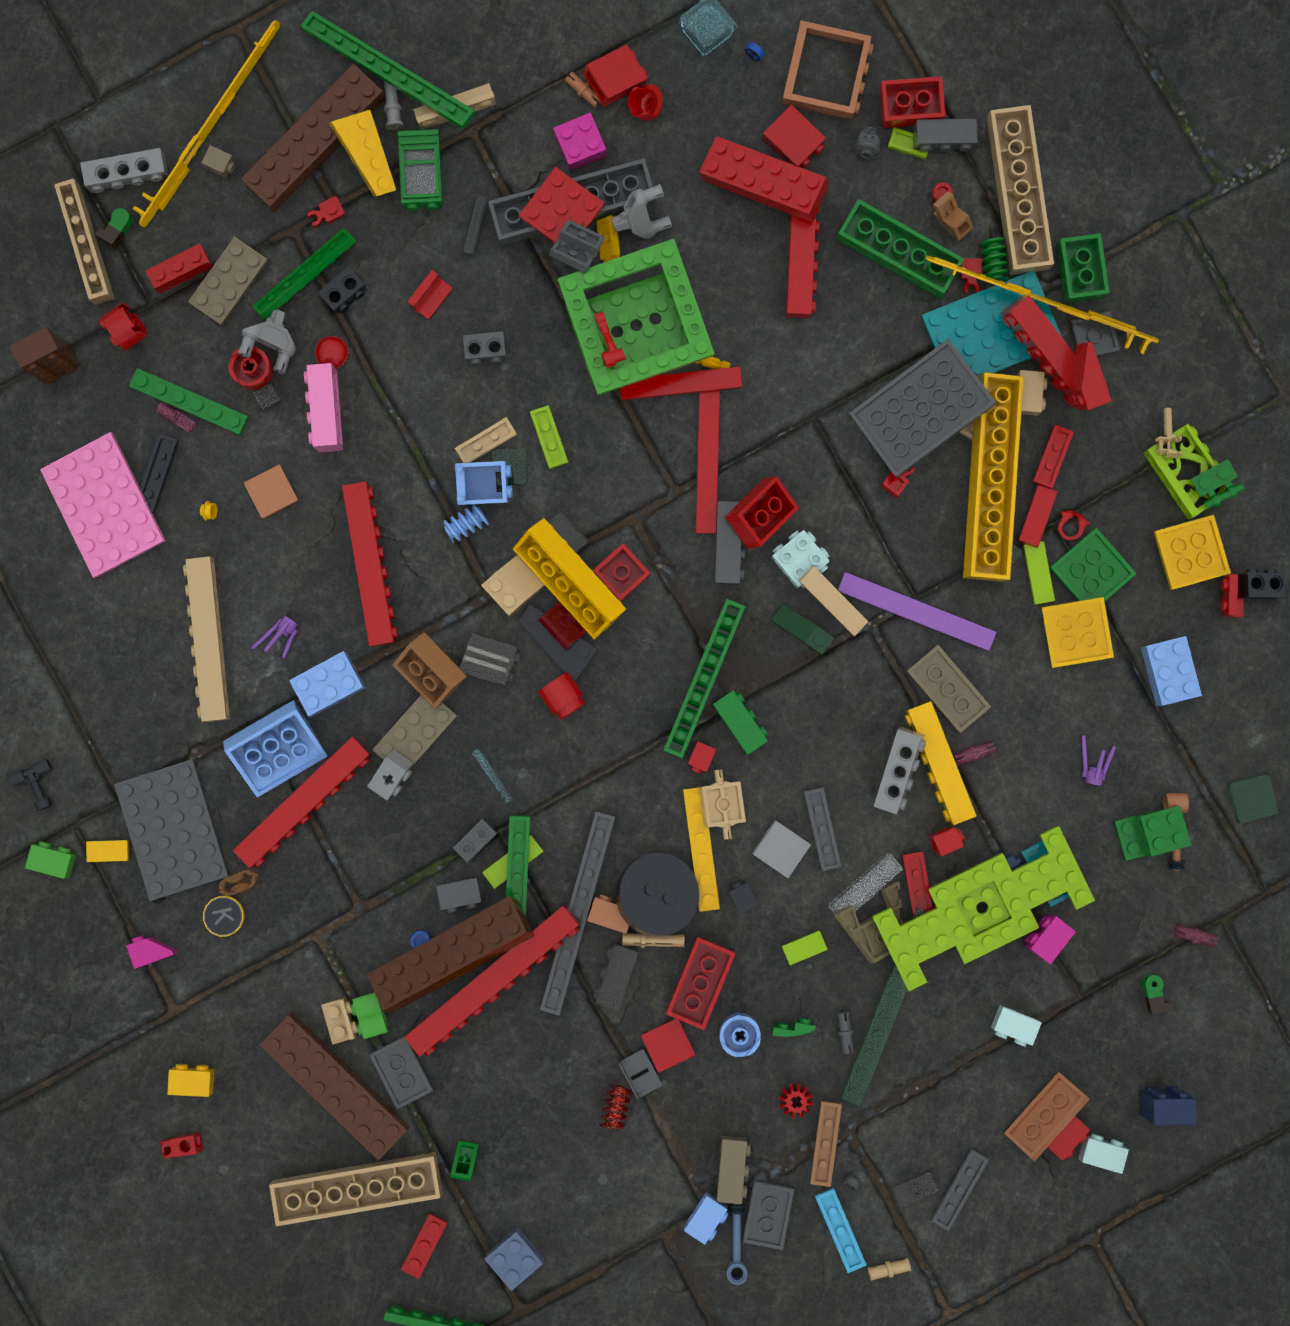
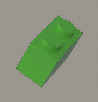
[25,841,77,879]

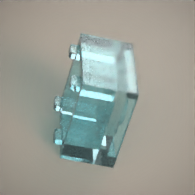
[679,0,736,57]

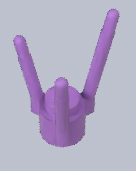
[251,616,298,659]
[1082,735,1116,786]

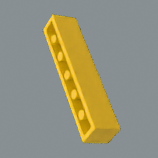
[905,701,976,825]

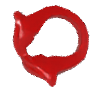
[1057,510,1090,540]

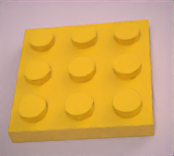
[1153,515,1231,590]
[1042,597,1114,668]

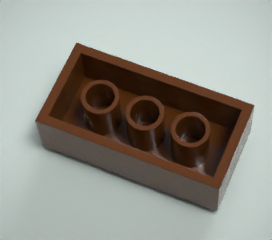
[9,327,80,384]

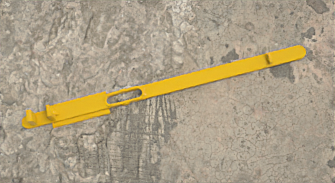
[133,20,280,227]
[926,256,1159,354]

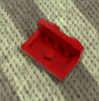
[1220,574,1244,617]

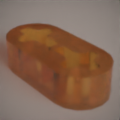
[219,869,258,896]

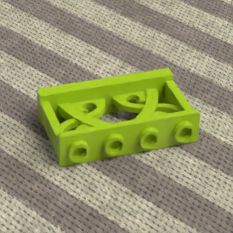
[1143,424,1227,520]

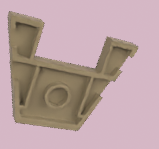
[834,881,903,963]

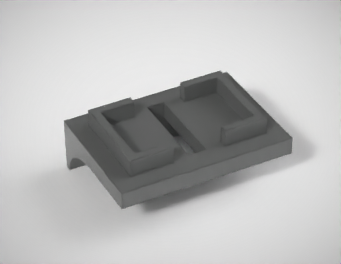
[618,1049,662,1100]

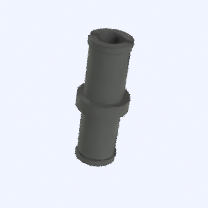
[836,1010,855,1054]

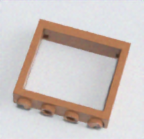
[782,20,874,120]

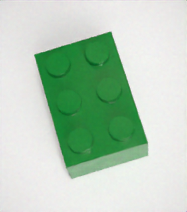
[1056,233,1110,304]

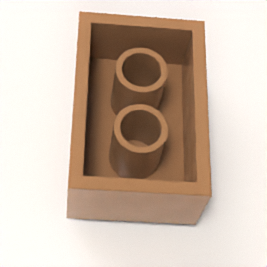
[393,632,467,709]

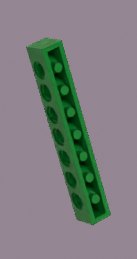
[663,599,746,758]

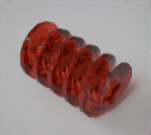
[599,1083,632,1130]

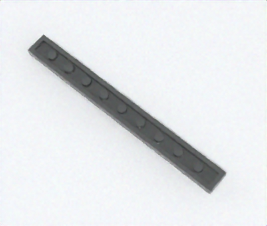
[540,811,616,1016]

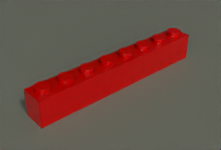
[342,482,398,647]
[233,737,372,868]

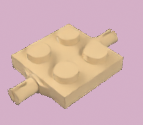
[699,769,746,840]

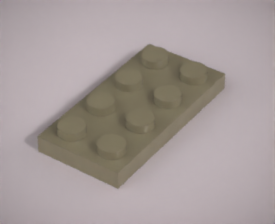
[188,236,269,326]
[906,645,991,733]
[373,695,457,769]

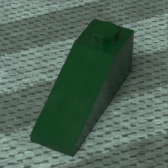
[771,604,834,656]

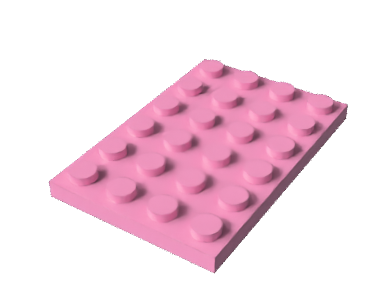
[40,432,166,578]

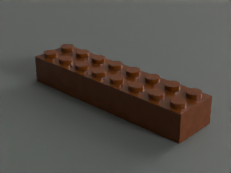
[241,63,386,213]
[367,896,534,1014]
[260,1012,410,1161]

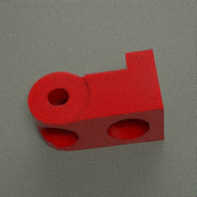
[160,1131,204,1158]

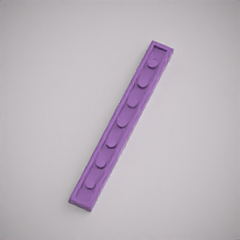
[838,572,996,651]

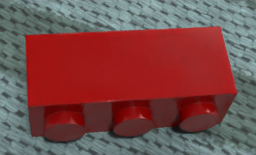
[146,243,213,294]

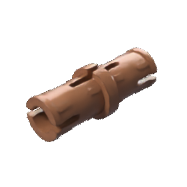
[565,72,601,108]

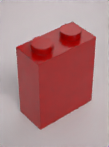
[583,45,648,107]
[762,105,826,169]

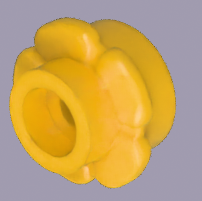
[200,501,218,521]

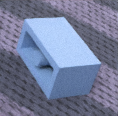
[684,1192,728,1245]

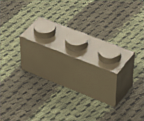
[716,1136,751,1204]

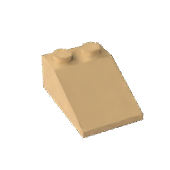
[481,555,545,617]

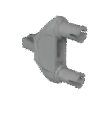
[611,184,672,239]
[238,310,296,374]

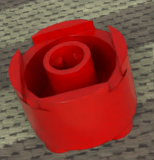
[99,302,148,351]
[228,347,273,390]

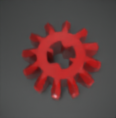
[778,1083,814,1119]

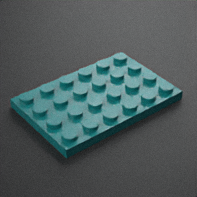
[921,271,1062,376]

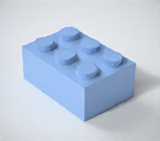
[1141,636,1202,706]
[289,651,366,717]

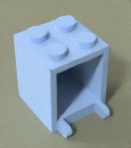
[455,461,513,505]

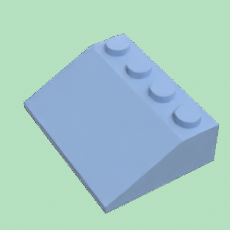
[223,700,328,798]

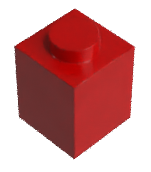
[687,741,716,774]

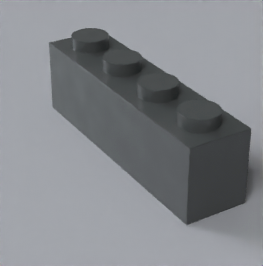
[715,501,745,585]

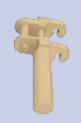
[1155,408,1183,458]

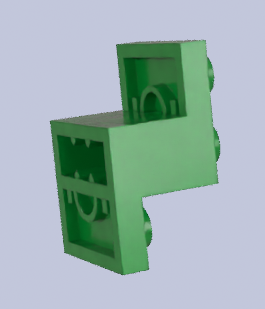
[1113,805,1192,861]

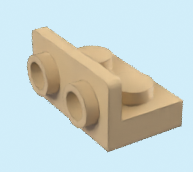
[321,997,358,1045]

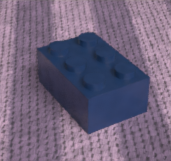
[1139,1086,1197,1125]

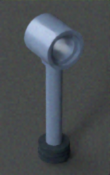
[726,1203,748,1285]

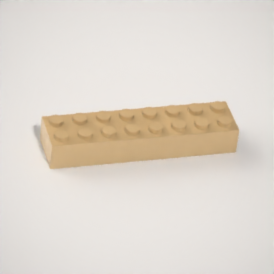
[987,105,1054,275]
[269,1152,443,1226]

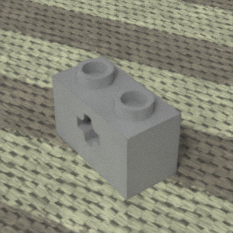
[367,749,414,800]

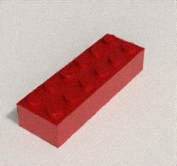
[699,136,829,222]
[1000,295,1076,408]

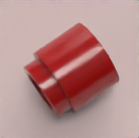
[538,672,586,720]

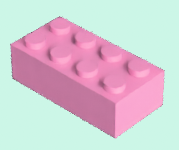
[304,363,343,453]

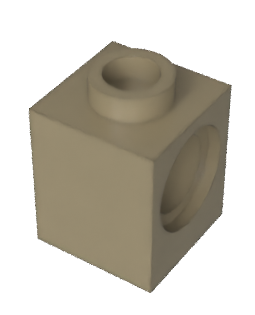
[201,145,236,179]

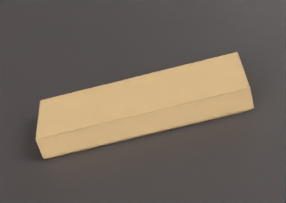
[455,417,517,463]

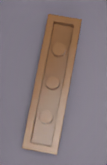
[810,1100,842,1187]

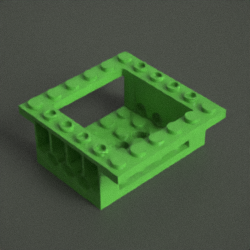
[558,239,715,396]

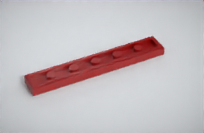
[620,367,742,401]

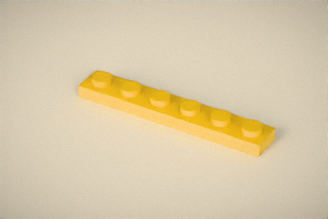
[683,788,720,912]

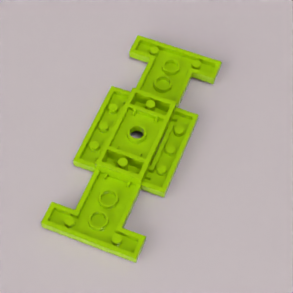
[872,825,1095,991]

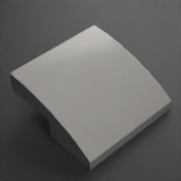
[752,820,811,878]

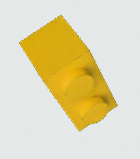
[167,1064,215,1097]

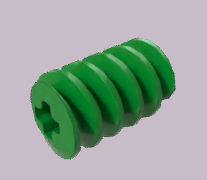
[980,237,1009,282]

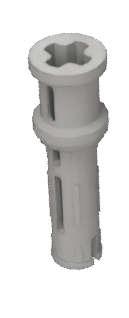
[384,81,404,130]

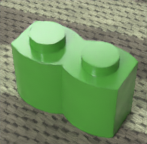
[350,992,390,1039]

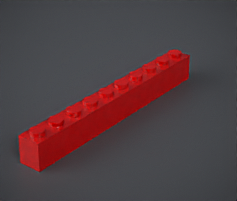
[404,905,581,1057]

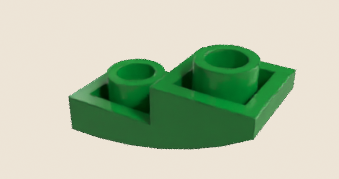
[771,1018,816,1037]

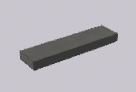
[803,787,842,871]
[930,1148,989,1232]

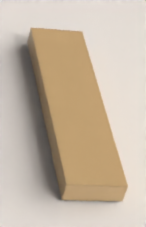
[798,566,868,636]

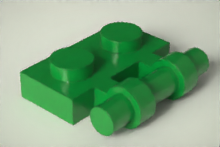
[1190,459,1245,509]

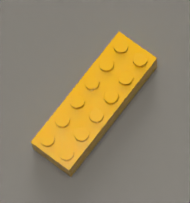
[513,518,626,640]

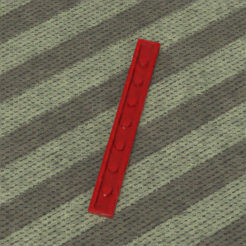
[696,390,720,534]

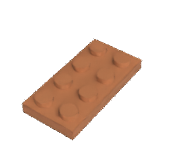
[1004,1072,1090,1161]

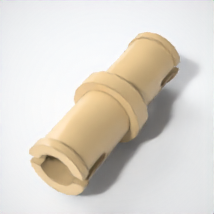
[867,1258,911,1281]

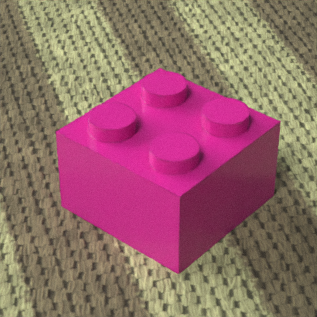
[553,112,607,171]
[1023,913,1076,965]

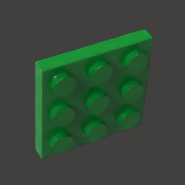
[1049,528,1137,602]

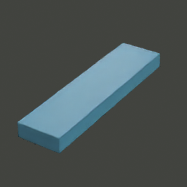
[815,1187,866,1273]

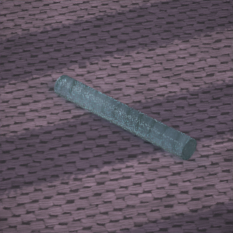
[472,748,513,803]

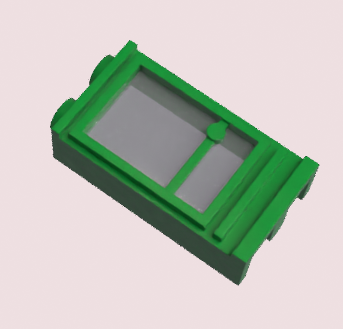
[398,129,443,211]

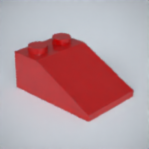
[1070,342,1112,410]

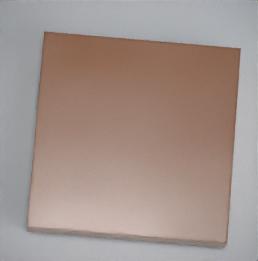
[244,464,299,519]

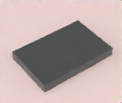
[369,1035,434,1110]
[742,1180,795,1250]

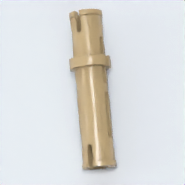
[622,933,684,948]

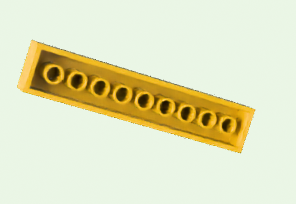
[963,372,1024,582]

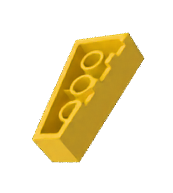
[329,110,396,196]

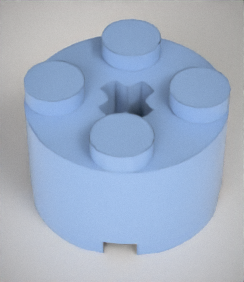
[719,1012,761,1057]

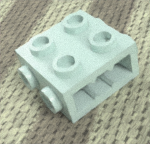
[771,530,830,589]

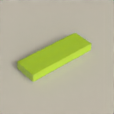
[530,405,568,470]
[1023,541,1055,605]
[482,835,543,889]

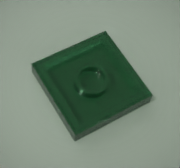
[1227,774,1279,823]

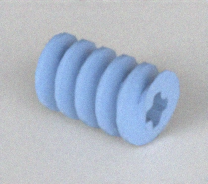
[443,504,489,544]

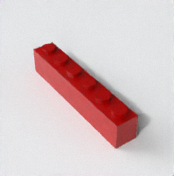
[786,207,820,319]

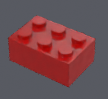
[879,76,946,128]
[725,476,799,548]

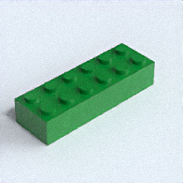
[836,199,964,299]

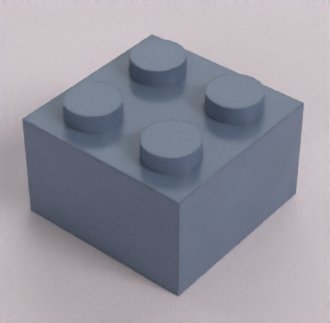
[485,1226,544,1291]

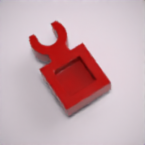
[307,196,346,228]
[960,258,982,294]
[880,467,915,498]

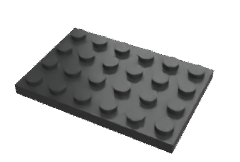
[849,339,997,478]
[114,759,229,901]

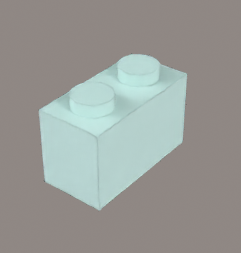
[991,1005,1042,1047]
[1078,1133,1129,1174]

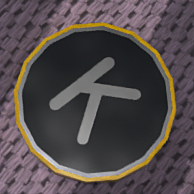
[203,896,245,937]

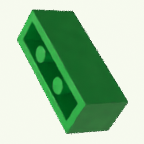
[712,690,769,755]

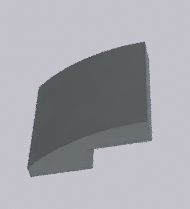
[549,220,605,273]

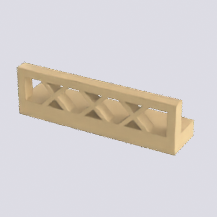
[413,83,496,130]

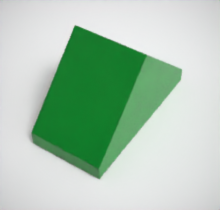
[450,1140,479,1181]

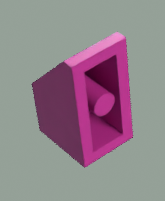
[126,935,178,969]

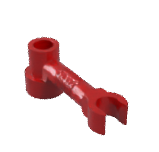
[594,312,626,369]

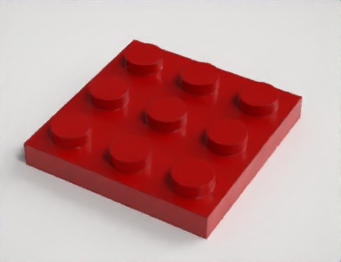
[519,167,605,243]

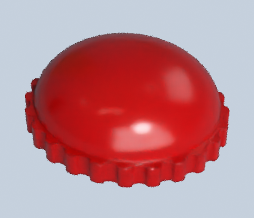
[314,335,349,369]

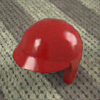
[628,84,663,121]

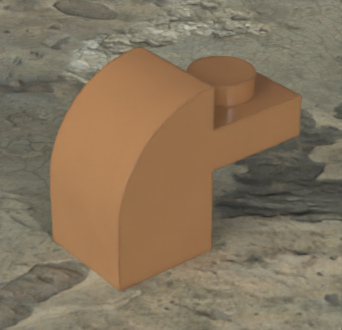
[933,191,973,241]

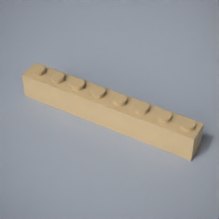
[183,557,230,722]

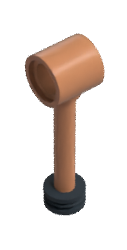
[1163,793,1189,871]

